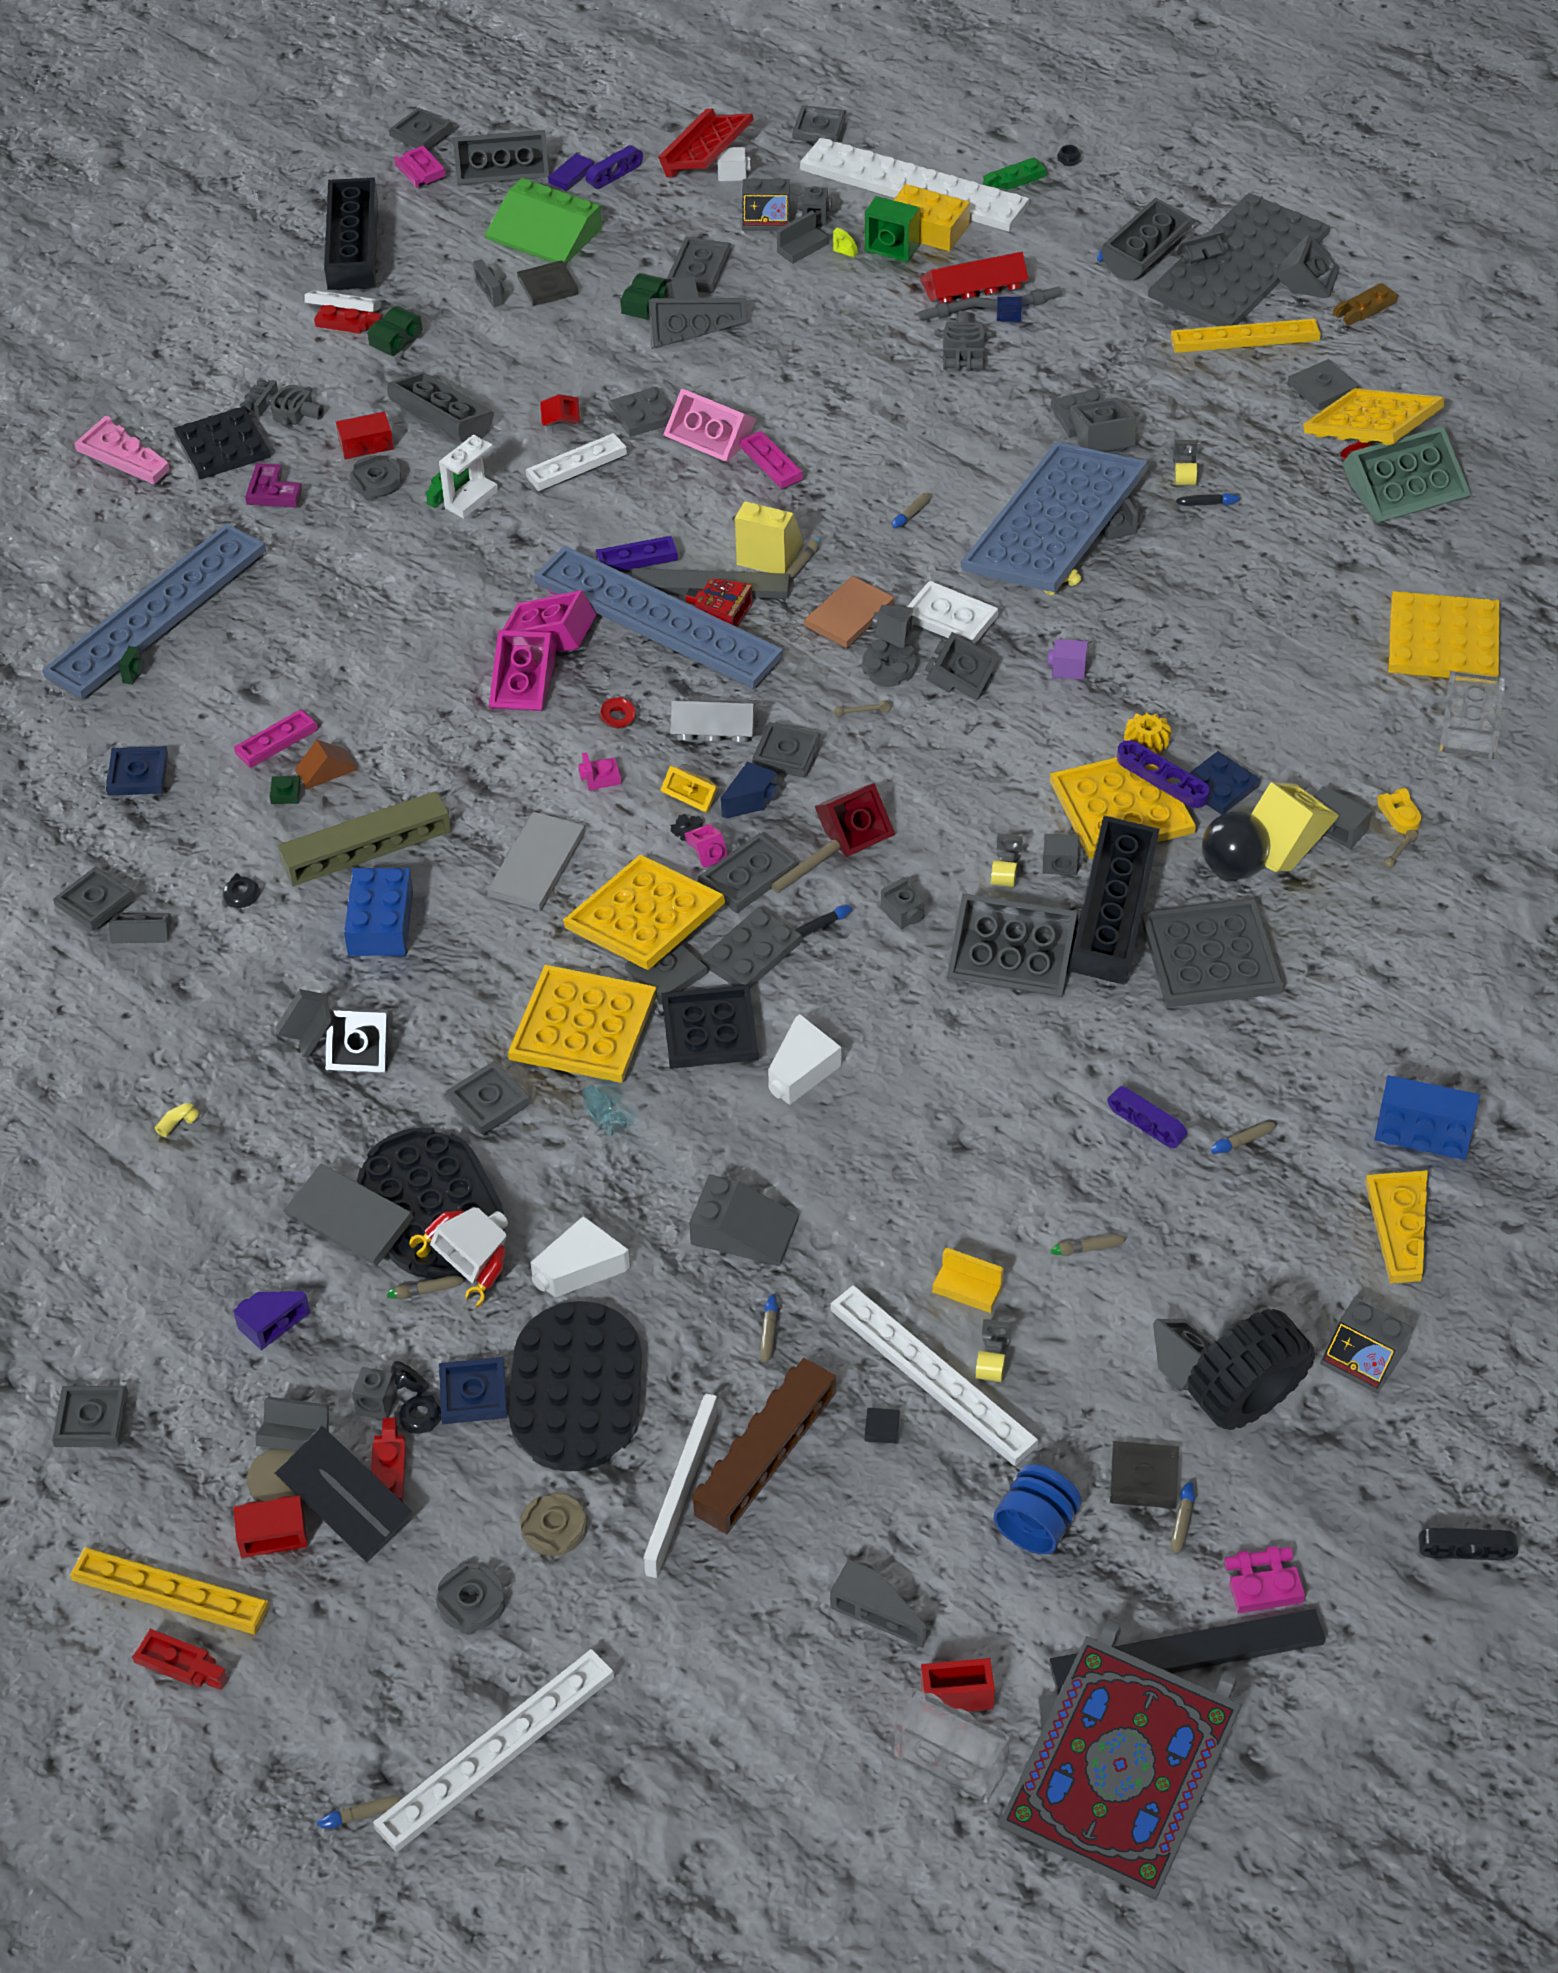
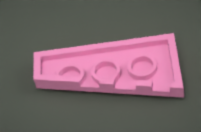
[74,415,170,485]

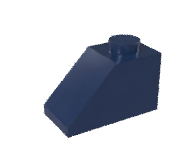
[721,761,779,819]

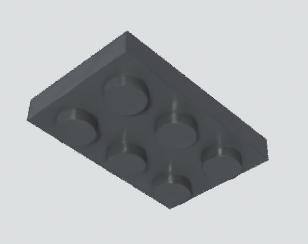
[701,907,802,988]

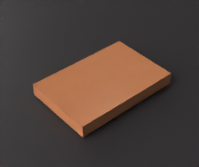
[804,576,894,648]

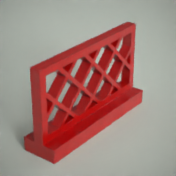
[658,108,754,177]

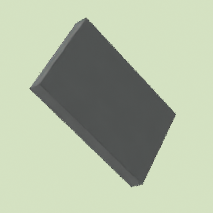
[667,237,731,293]
[698,833,799,914]

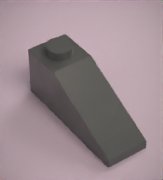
[830,1559,926,1648]

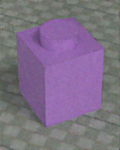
[1047,639,1088,680]

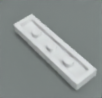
[526,433,627,491]

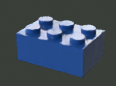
[344,868,413,956]
[1374,1075,1480,1160]

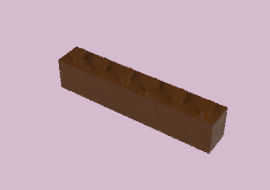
[692,1358,836,1535]

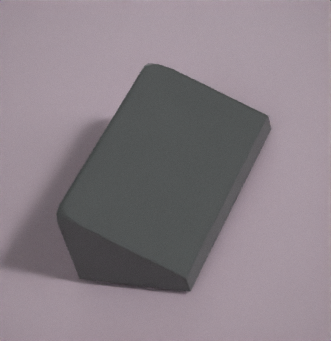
[109,913,172,943]

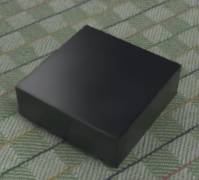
[865,1407,900,1444]

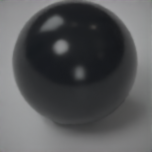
[1202,812,1270,880]

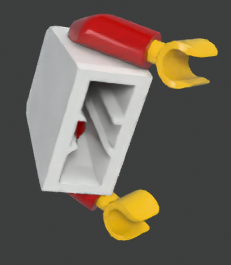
[409,1207,508,1308]

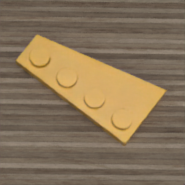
[1365,1170,1428,1284]

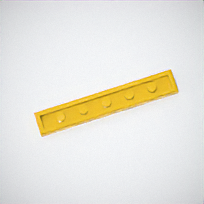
[1170,318,1321,353]
[70,1547,270,1635]

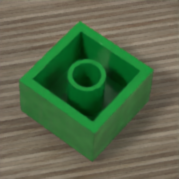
[865,196,920,262]

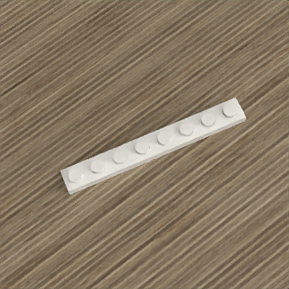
[830,1285,1038,1466]
[373,1649,614,1853]

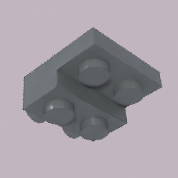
[925,632,998,700]

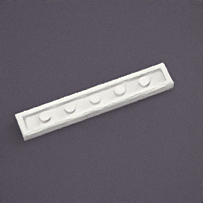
[643,1393,718,1578]

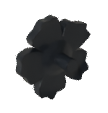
[670,814,703,841]

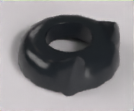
[223,873,260,908]
[391,1361,429,1396]
[399,1395,441,1434]

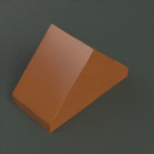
[295,740,357,790]

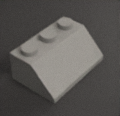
[670,701,757,742]

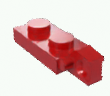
[314,305,382,334]
[371,1417,407,1502]
[132,1629,228,1690]

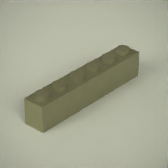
[278,791,451,887]

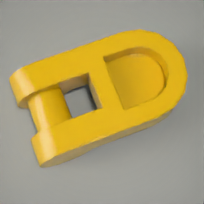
[1377,787,1421,834]

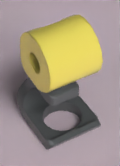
[1173,440,1198,486]
[991,833,1023,887]
[976,1319,1012,1383]

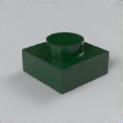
[118,646,144,685]
[269,776,301,804]

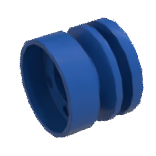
[993,1464,1082,1554]

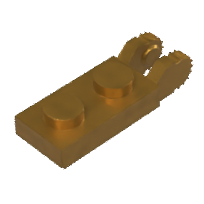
[1333,283,1398,326]

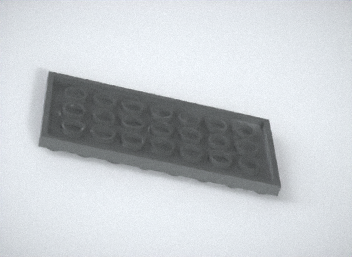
[1148,193,1330,327]

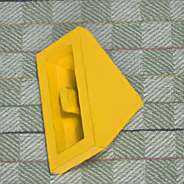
[660,765,718,813]

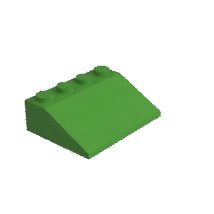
[485,178,602,266]

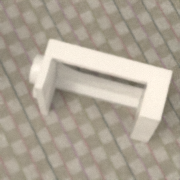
[439,434,498,519]

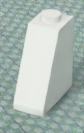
[768,1014,841,1105]
[530,1216,630,1297]

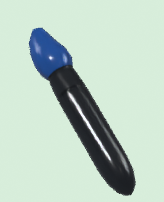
[1176,493,1240,506]
[795,905,853,938]

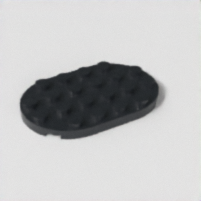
[357,1128,505,1279]
[509,1301,642,1471]

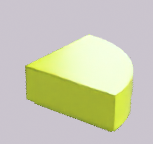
[833,227,858,258]

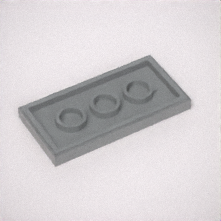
[487,812,585,911]

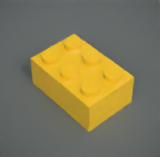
[894,184,970,251]

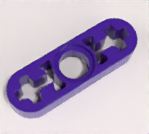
[585,145,643,189]
[1107,1086,1187,1148]

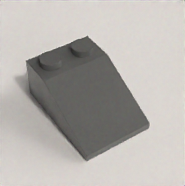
[689,1174,798,1266]

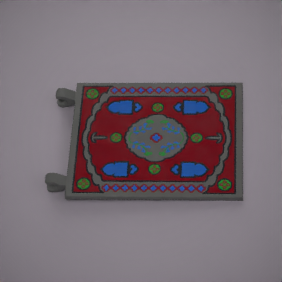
[998,1619,1242,1901]

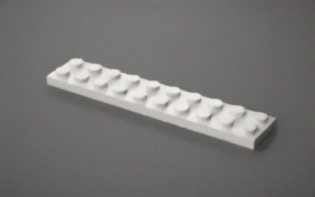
[800,138,1029,232]

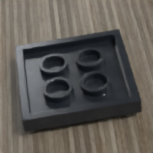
[173,406,271,480]
[661,985,759,1069]

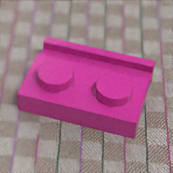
[394,145,446,188]

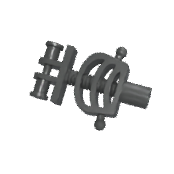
[934,311,993,371]
[240,379,324,426]

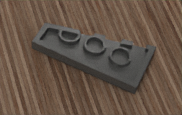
[649,298,747,349]

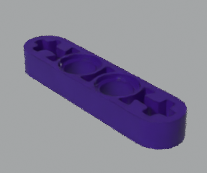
[1117,740,1210,808]

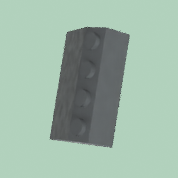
[947,893,1079,997]

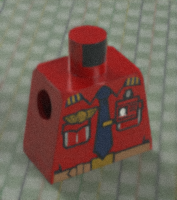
[686,578,752,627]

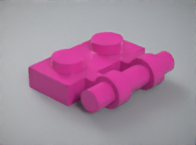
[1224,1546,1305,1614]

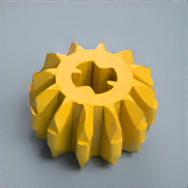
[1124,711,1171,755]

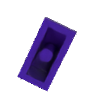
[233,1291,311,1351]

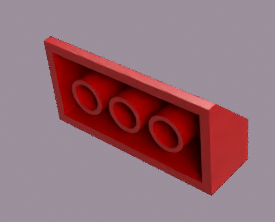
[920,251,1029,303]

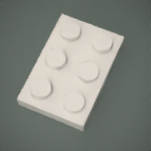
[907,581,998,645]

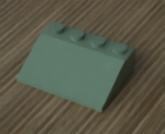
[1342,426,1471,523]

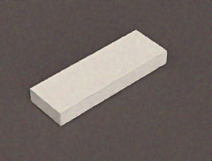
[305,290,381,312]

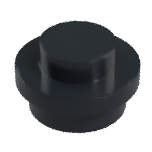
[1057,145,1081,166]

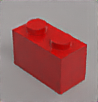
[336,411,394,459]
[233,1496,308,1558]
[920,1658,995,1715]

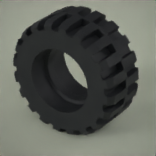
[1188,1309,1315,1430]

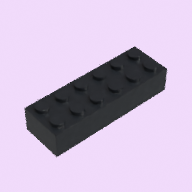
[324,177,378,290]
[1068,816,1159,985]

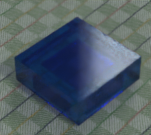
[997,296,1022,321]

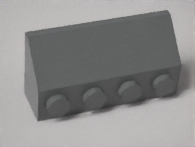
[453,130,549,185]

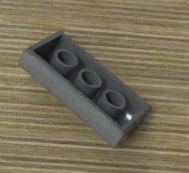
[1102,197,1195,280]
[387,371,494,443]

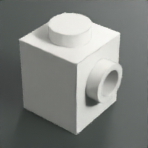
[717,147,750,181]

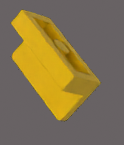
[932,1248,1004,1313]

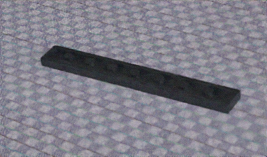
[1049,1609,1325,1695]

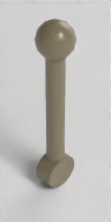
[834,700,890,717]
[1384,830,1418,869]

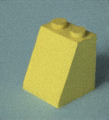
[735,501,804,574]
[1251,782,1339,873]

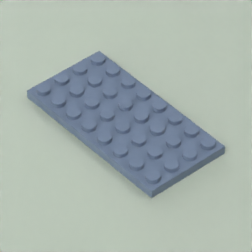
[961,442,1148,593]

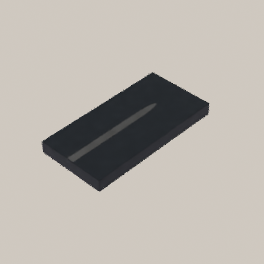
[275,1426,414,1563]

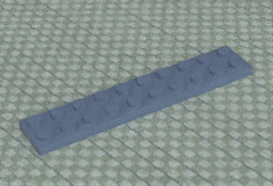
[42,523,266,699]
[534,546,783,689]

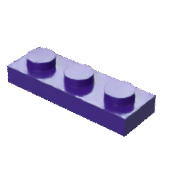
[596,536,678,571]

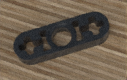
[1418,1528,1519,1560]

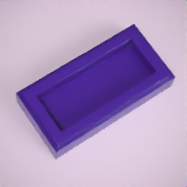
[548,154,594,191]

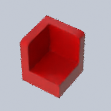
[540,394,580,426]

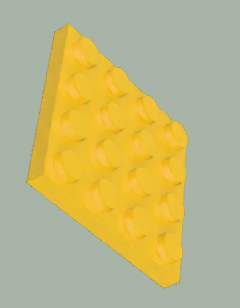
[1303,388,1444,445]
[1388,591,1499,682]
[1050,748,1196,859]
[563,854,725,970]
[508,965,657,1083]

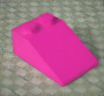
[502,590,597,652]
[489,630,557,711]

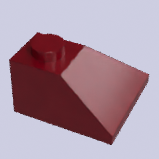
[814,783,895,857]

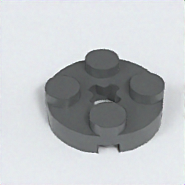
[350,455,401,500]
[862,639,916,687]
[436,1565,505,1635]

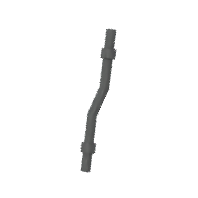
[918,286,1062,321]

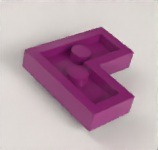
[245,463,302,508]

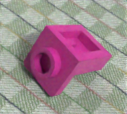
[578,752,621,790]
[684,824,728,868]

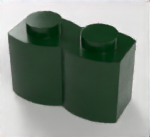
[620,273,669,320]
[367,306,423,356]

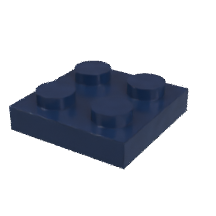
[106,746,168,795]
[1190,751,1260,815]
[439,1357,507,1425]

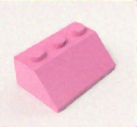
[663,388,756,462]

